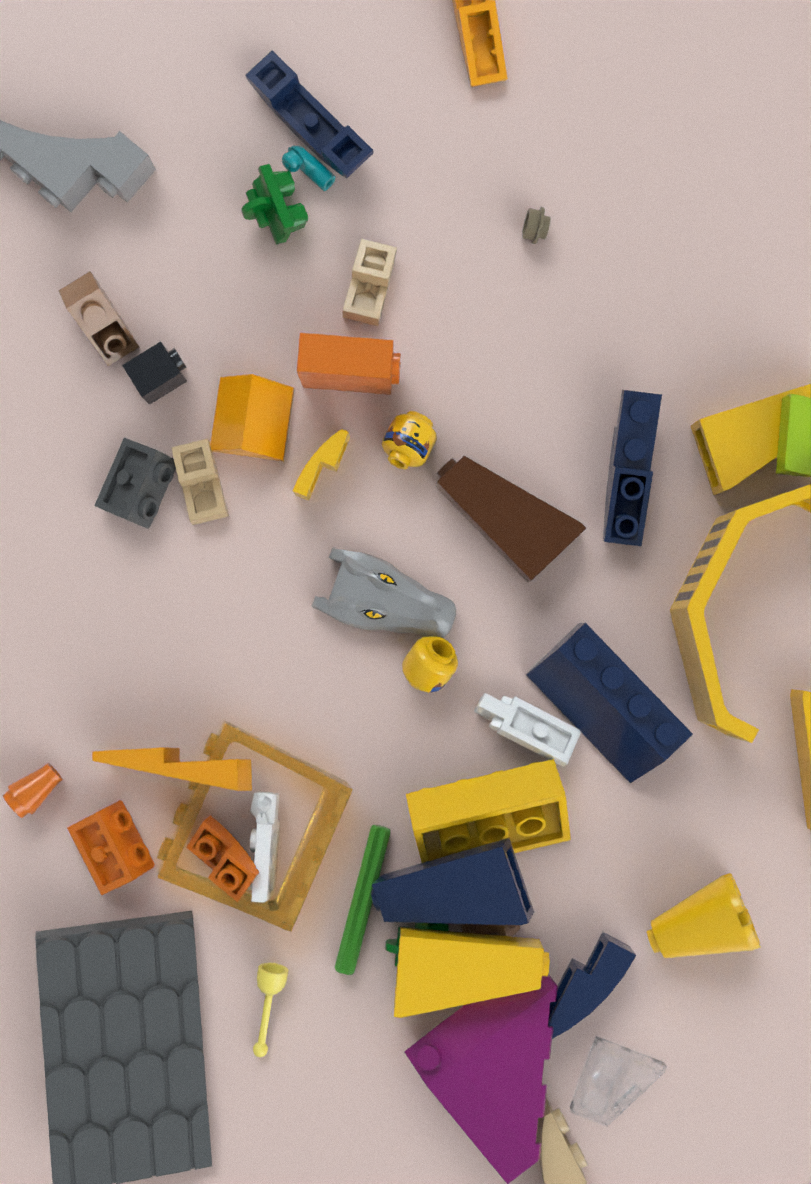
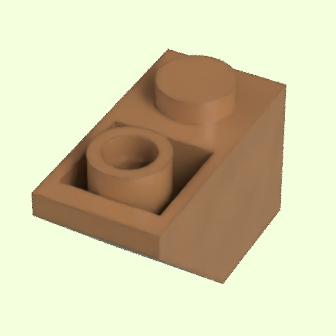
[58,271,139,366]

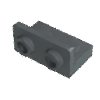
[94,438,176,529]

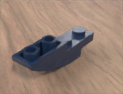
[603,390,662,547]

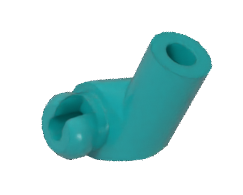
[282,145,336,191]

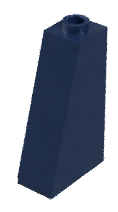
[371,838,534,925]

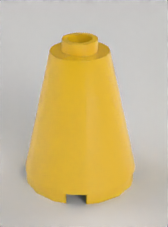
[646,873,761,958]

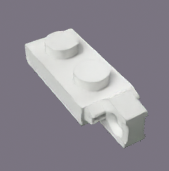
[474,693,581,767]
[248,792,280,903]

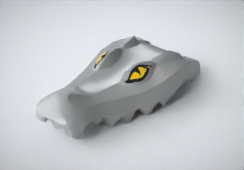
[312,547,456,638]

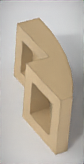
[342,239,397,326]
[171,438,229,525]

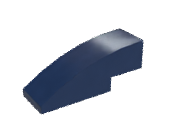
[548,932,636,1039]

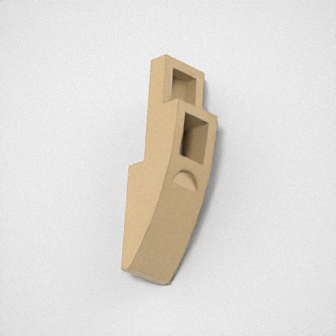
[537,1098,588,1184]

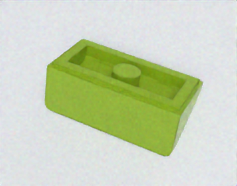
[776,394,811,477]

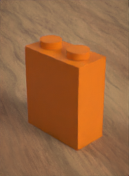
[297,333,401,395]

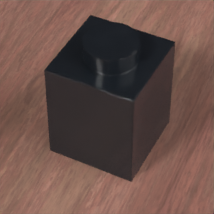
[122,341,187,404]

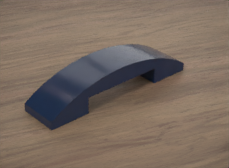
[245,50,374,179]

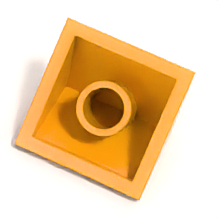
[210,374,294,461]

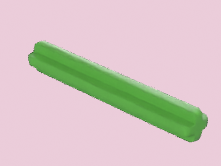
[335,825,390,975]

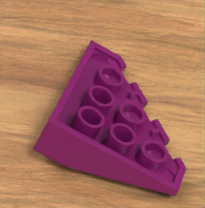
[404,973,558,1184]

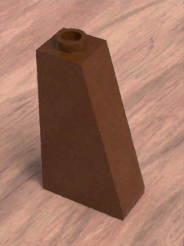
[436,456,586,582]

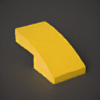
[292,429,350,501]

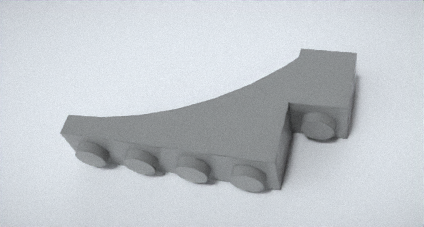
[0,120,156,212]

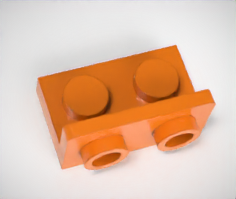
[67,800,155,896]

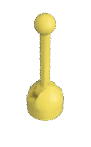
[253,963,289,1057]

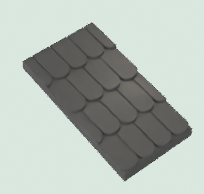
[35,911,212,1184]

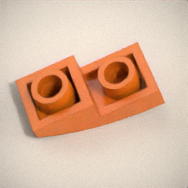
[186,815,259,902]

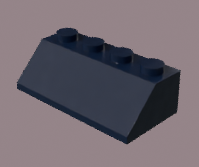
[526,622,693,783]

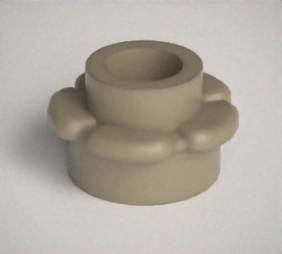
[522,207,551,244]

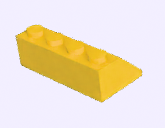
[406,759,571,863]

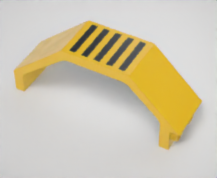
[670,484,811,743]

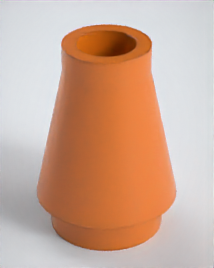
[3,763,63,818]

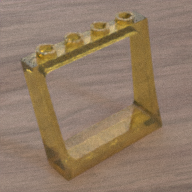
[157,720,353,932]

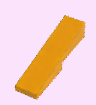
[92,747,252,791]

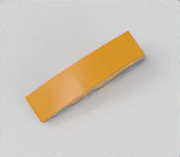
[452,0,508,87]

